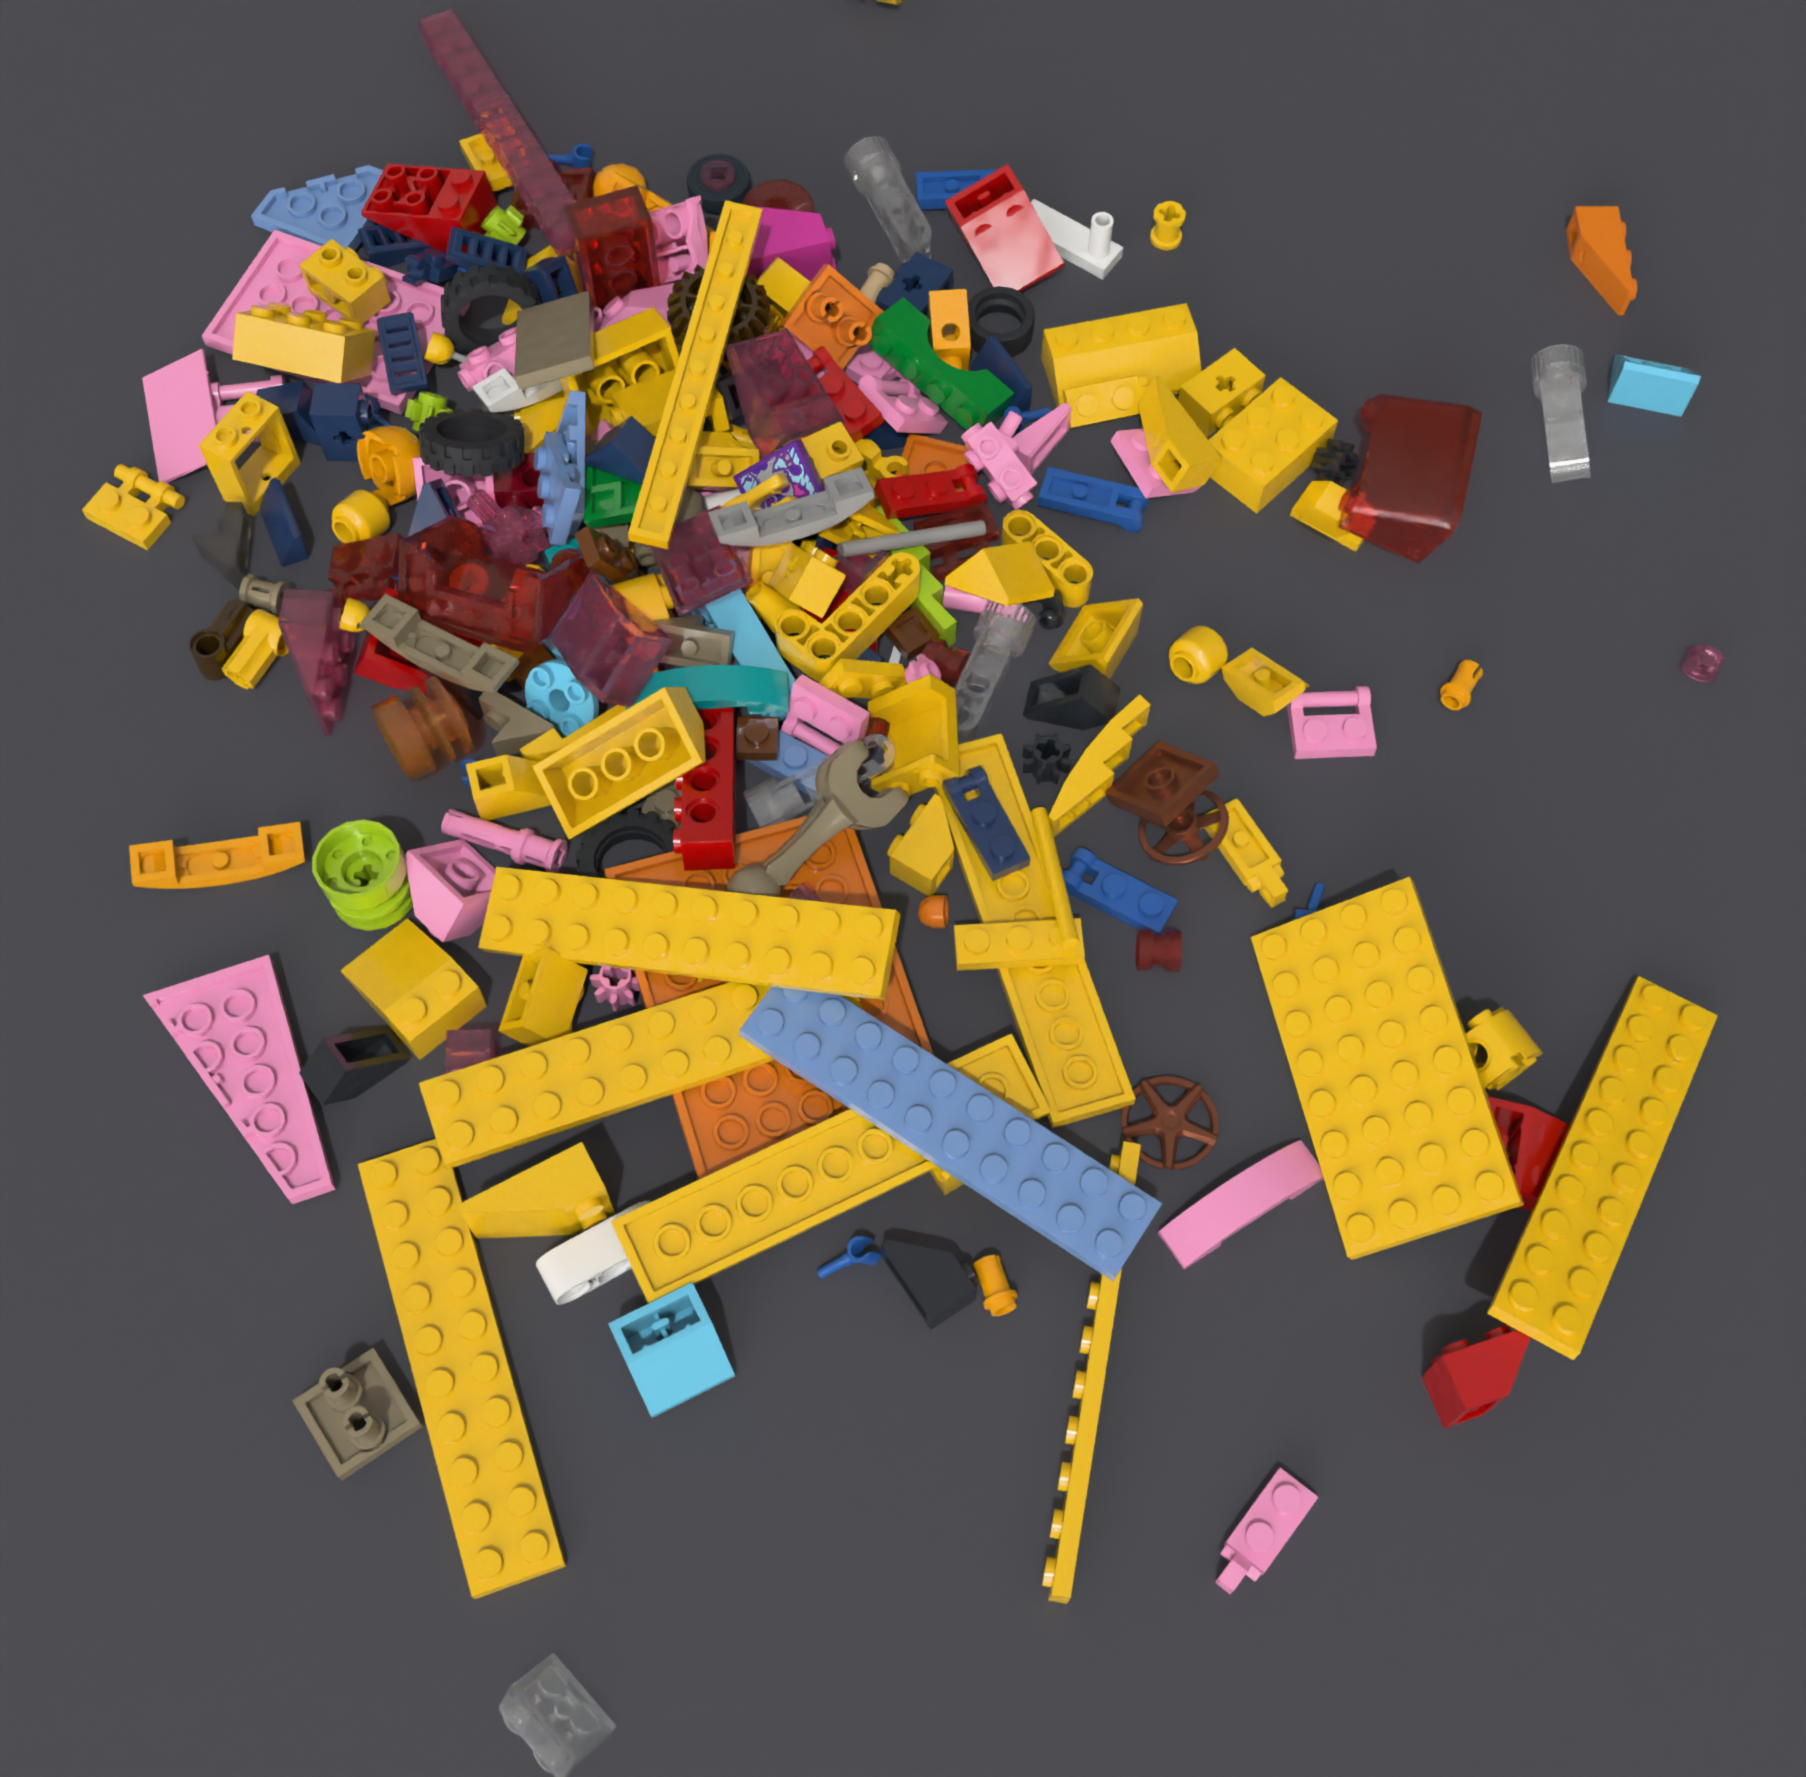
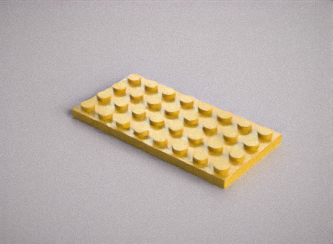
[1251,877,1524,1260]

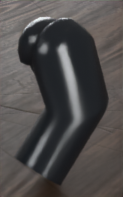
[1036,588,1066,630]

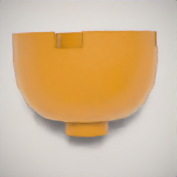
[357,425,420,505]

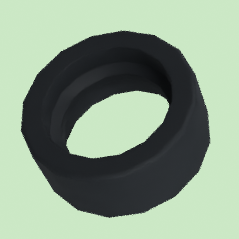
[968,286,1035,357]

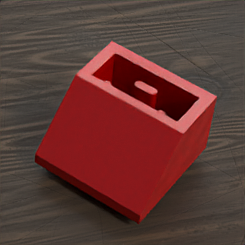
[1422,1325,1531,1429]

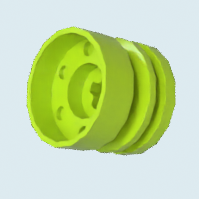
[312,819,413,931]

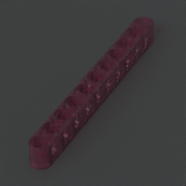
[418,8,595,256]

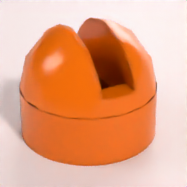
[918,895,949,929]

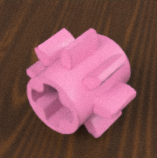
[590,966,640,1011]

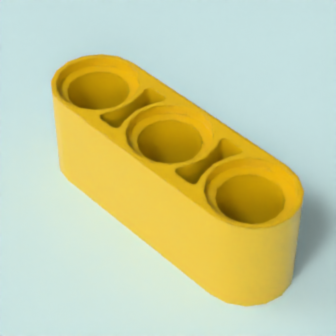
[1001,510,1093,608]

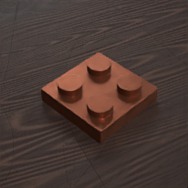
[1105,741,1220,827]

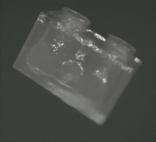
[499,1653,617,1777]

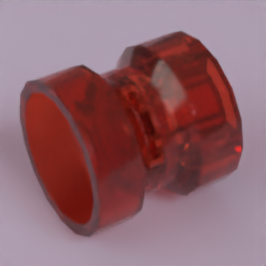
[922,636,971,688]
[1135,929,1182,972]

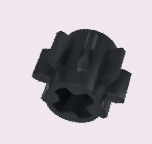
[1311,439,1360,487]
[1022,734,1072,785]

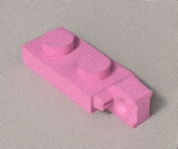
[1215,1468,1318,1594]

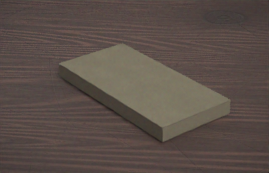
[514,290,595,390]

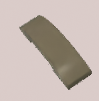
[361,594,519,693]

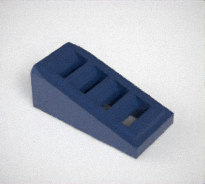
[357,225,433,268]
[445,227,527,274]
[523,255,578,304]
[376,312,429,395]

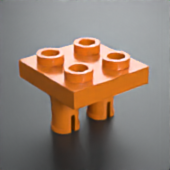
[780,264,884,370]

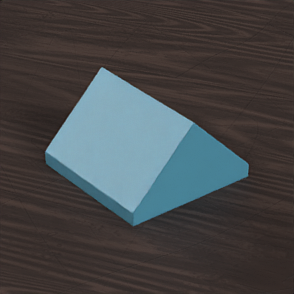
[1607,354,1701,417]

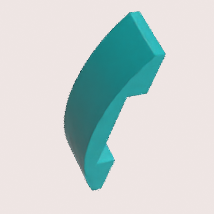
[626,665,789,714]

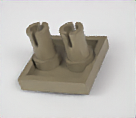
[292,1348,423,1481]

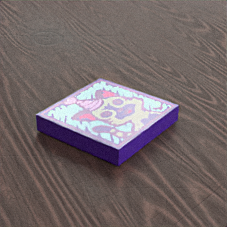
[733,439,825,510]

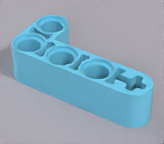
[689,574,795,722]

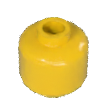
[332,490,390,548]
[1168,625,1228,685]

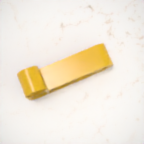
[775,552,920,682]

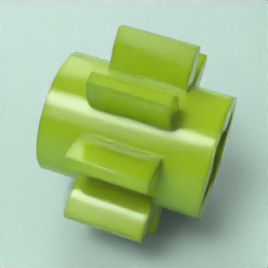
[481,205,526,245]
[405,391,453,432]

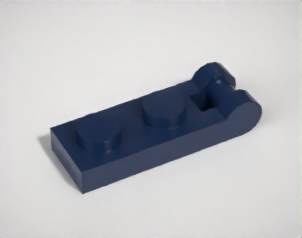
[942,765,1030,881]

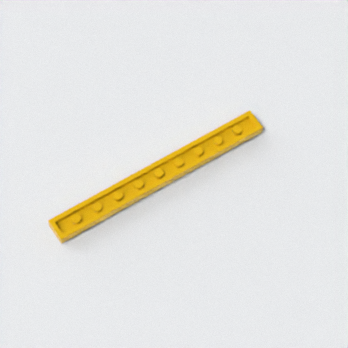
[628,200,763,550]
[1042,1141,1141,1604]

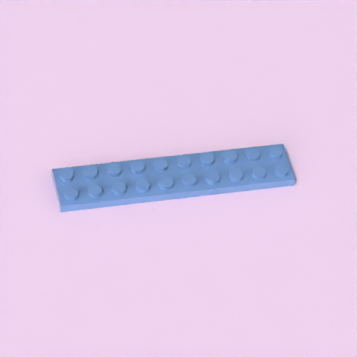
[739,987,1162,1281]

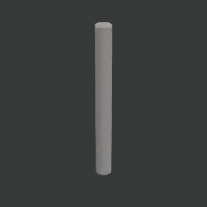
[837,520,986,558]

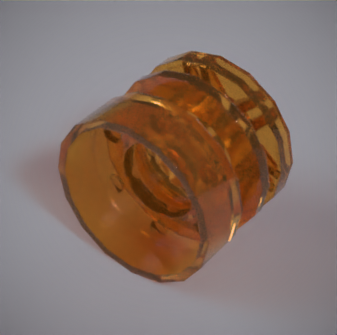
[370,675,474,783]

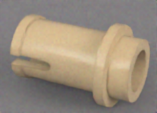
[860,263,895,303]

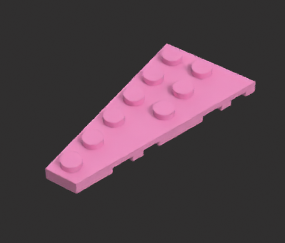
[143,955,336,1204]

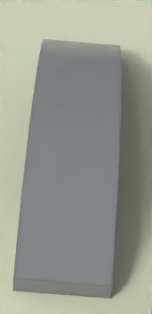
[708,467,875,546]

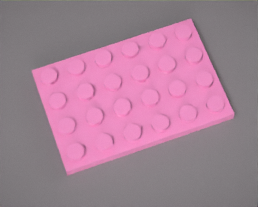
[202,230,470,415]

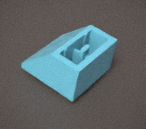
[608,1282,735,1418]

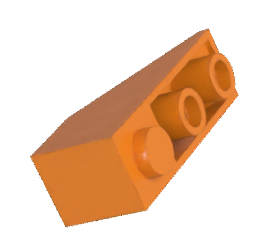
[1565,206,1637,316]

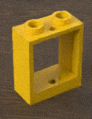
[198,391,301,517]

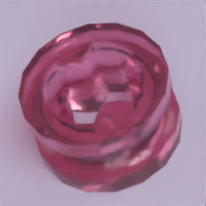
[1682,644,1724,683]

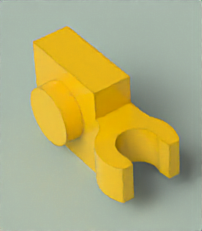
[855,438,909,481]

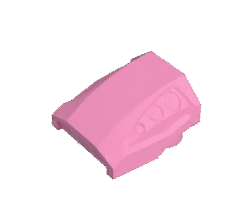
[640,195,708,287]

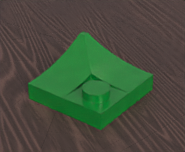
[584,453,642,529]

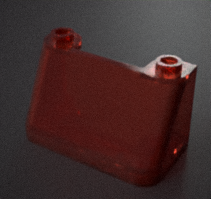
[1338,394,1482,564]
[398,515,590,653]

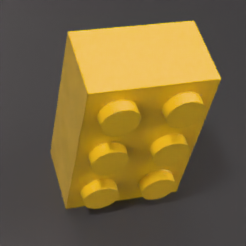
[232,302,376,383]
[559,307,679,436]
[1208,377,1338,514]

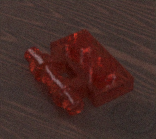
[913,500,999,581]
[322,533,407,607]

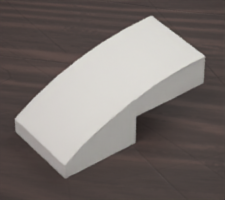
[472,368,562,412]

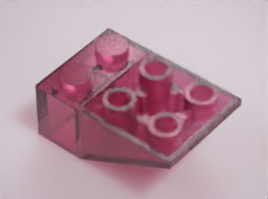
[726,329,845,459]
[650,505,754,616]
[550,571,673,707]
[278,589,354,737]

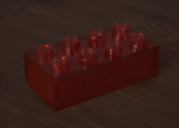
[564,185,661,317]

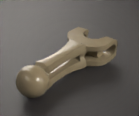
[726,738,909,897]

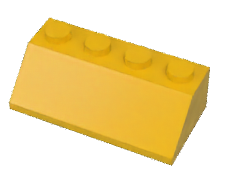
[1041,303,1202,407]
[532,687,706,840]

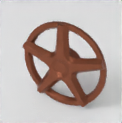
[1138,789,1230,866]
[1121,1076,1219,1170]

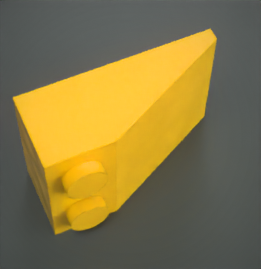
[340,918,487,1060]
[457,1142,615,1239]

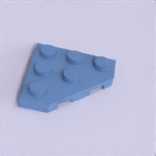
[251,165,383,251]

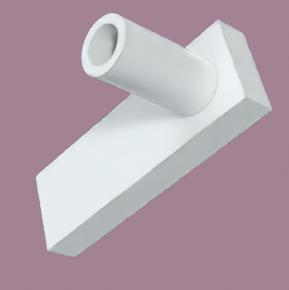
[1031,199,1123,280]

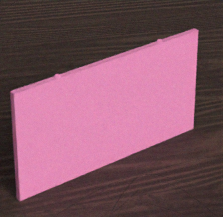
[142,349,217,483]

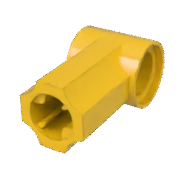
[221,609,298,690]

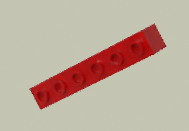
[673,659,736,871]

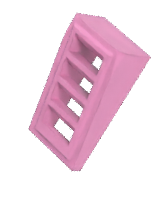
[1012,402,1071,475]

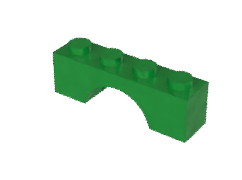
[867,297,1014,430]

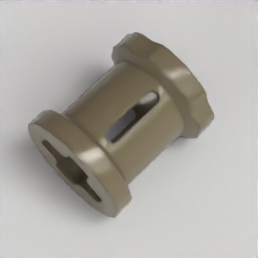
[239,573,291,616]

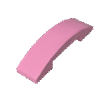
[1158,1140,1324,1269]

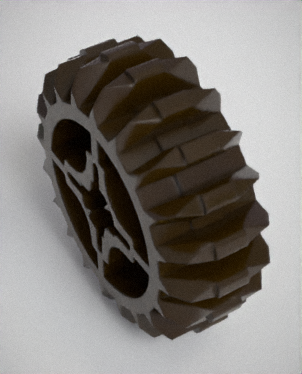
[667,264,770,363]

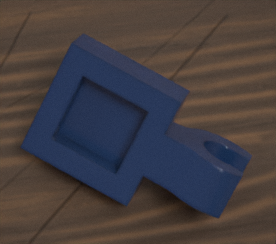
[402,248,459,287]

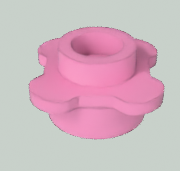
[905,654,942,684]

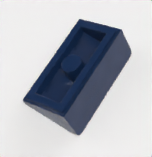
[970,335,1032,417]
[260,478,310,567]

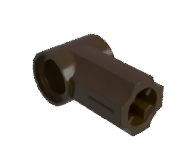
[189,598,254,681]

